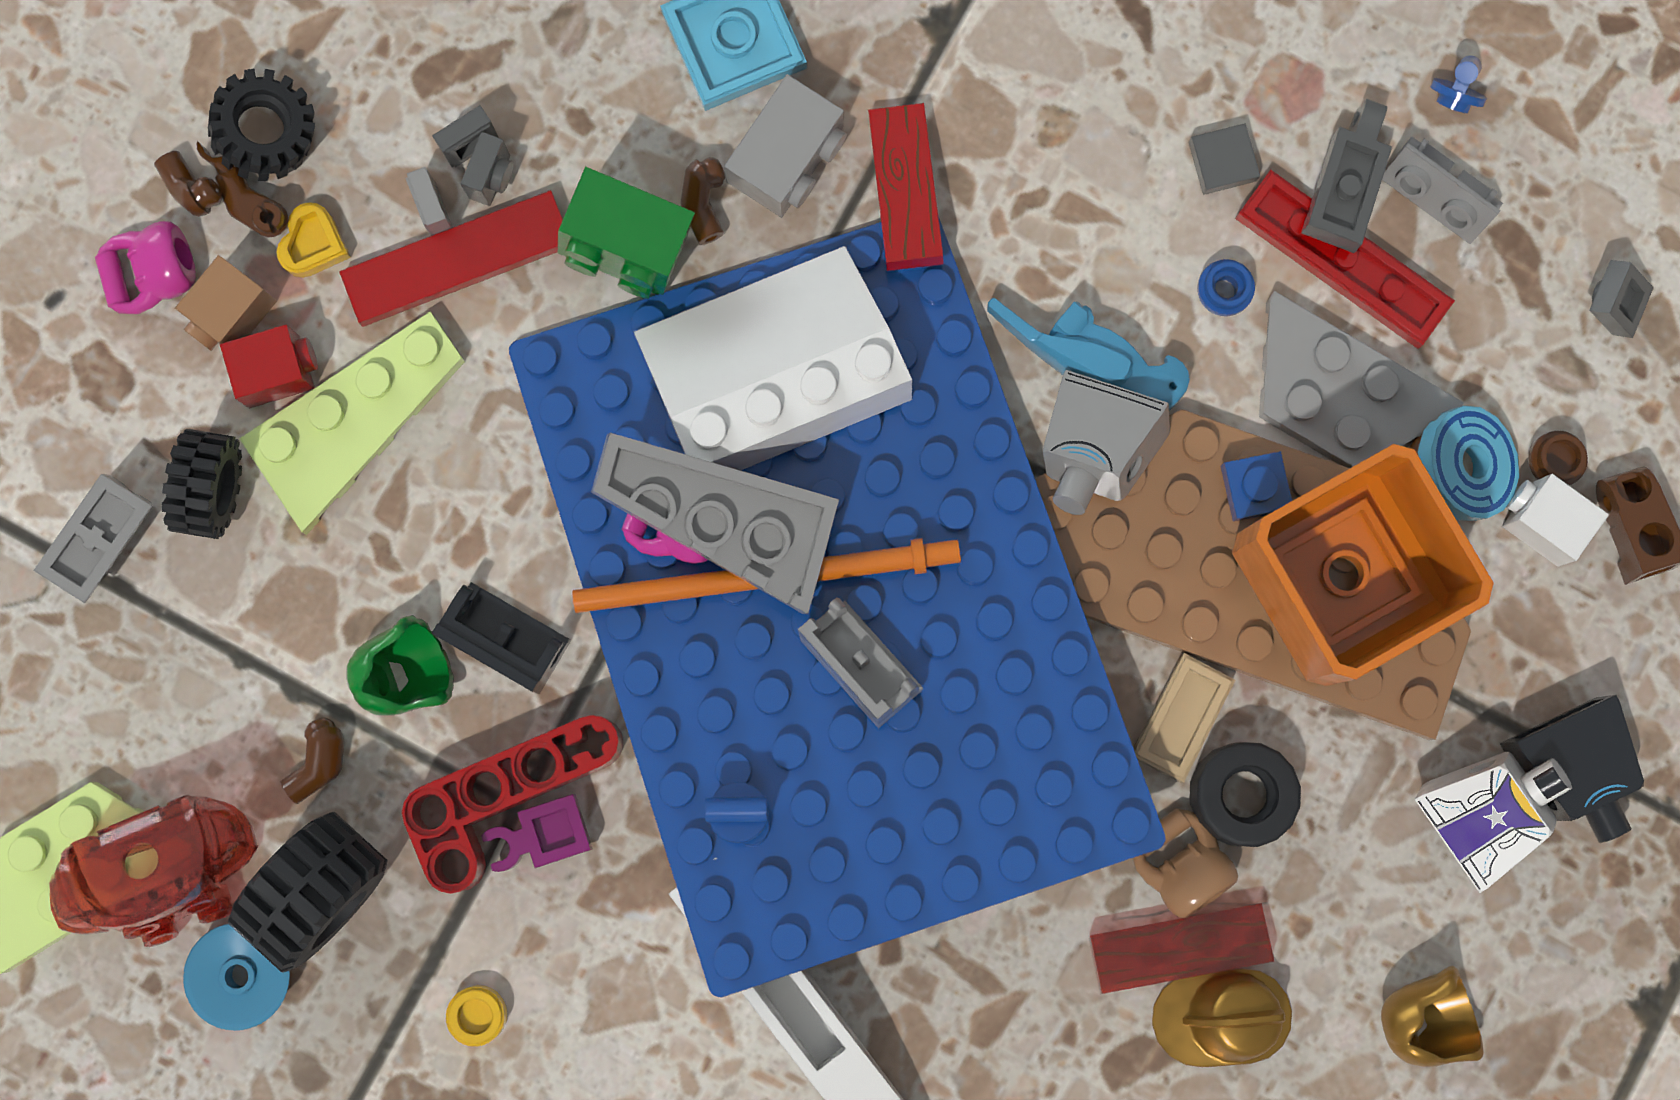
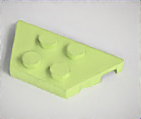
[0,782,202,974]

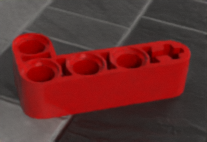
[402,715,624,894]

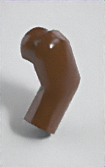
[154,151,222,217]
[280,718,345,804]

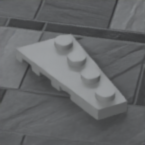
[591,433,839,614]

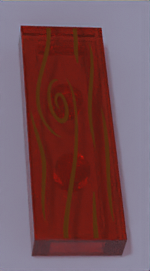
[1088,903,1274,994]

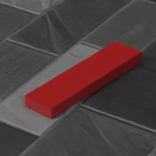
[1235,170,1455,349]
[339,190,563,327]

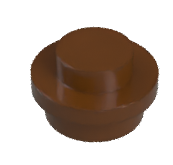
[1528,431,1588,486]

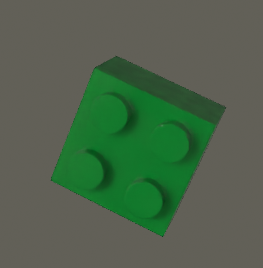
[558,166,695,299]

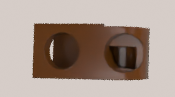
[1596,466,1680,585]

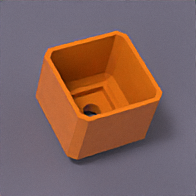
[1232,444,1494,686]

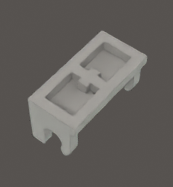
[33,474,153,603]
[798,598,923,729]

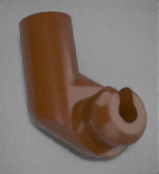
[680,157,725,245]

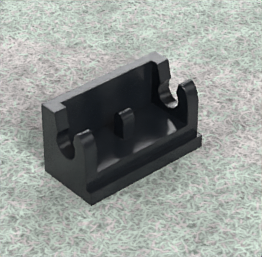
[432,582,571,694]

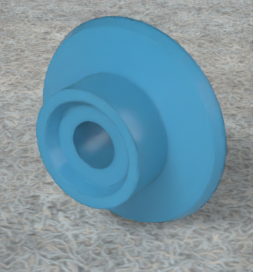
[183,924,290,1031]

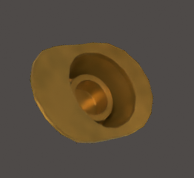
[1152,969,1292,1067]

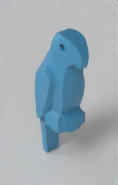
[987,298,1190,411]

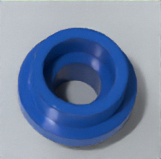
[1197,259,1255,316]

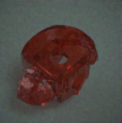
[49,795,258,947]

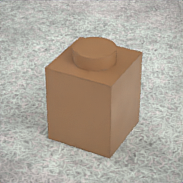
[175,255,277,351]

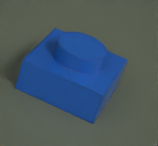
[1220,451,1292,522]

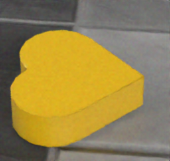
[276,202,351,278]

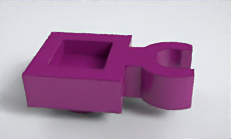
[481,794,593,872]

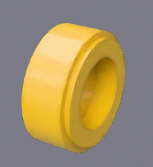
[446,985,507,1046]

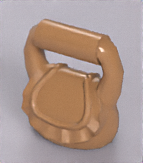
[1133,808,1238,918]

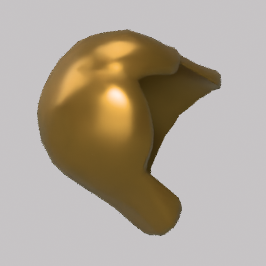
[1381,966,1484,1067]

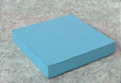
[660,0,807,111]

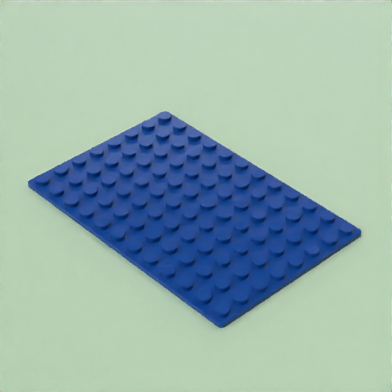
[509,215,1166,998]

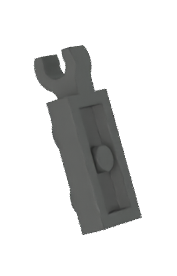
[1301,99,1392,253]

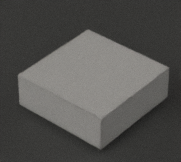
[405,167,453,236]

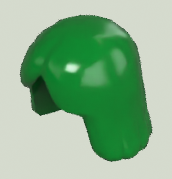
[346,615,454,716]

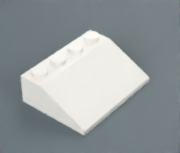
[634,246,912,471]

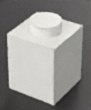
[1502,474,1609,567]

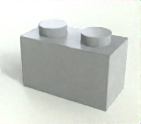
[724,74,847,218]

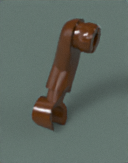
[196,141,288,238]

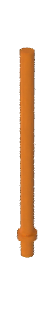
[572,538,961,613]

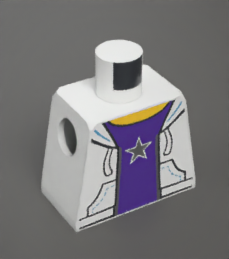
[1415,752,1572,893]

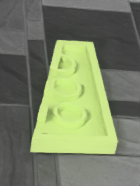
[239,312,465,535]

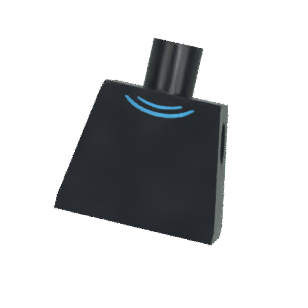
[1500,695,1644,843]

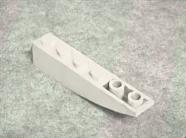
[669,858,904,1100]

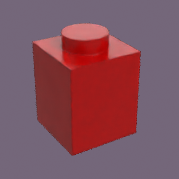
[220,324,318,409]

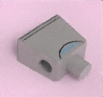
[1043,370,1170,515]

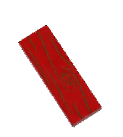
[868,103,944,271]

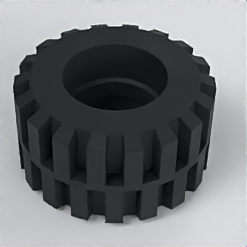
[228,812,388,973]

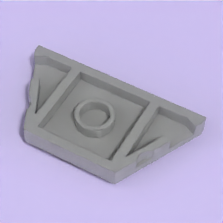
[1259,291,1464,468]

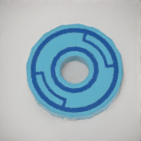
[1418,406,1519,521]

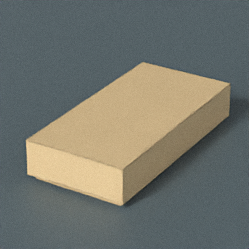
[1134,653,1236,783]

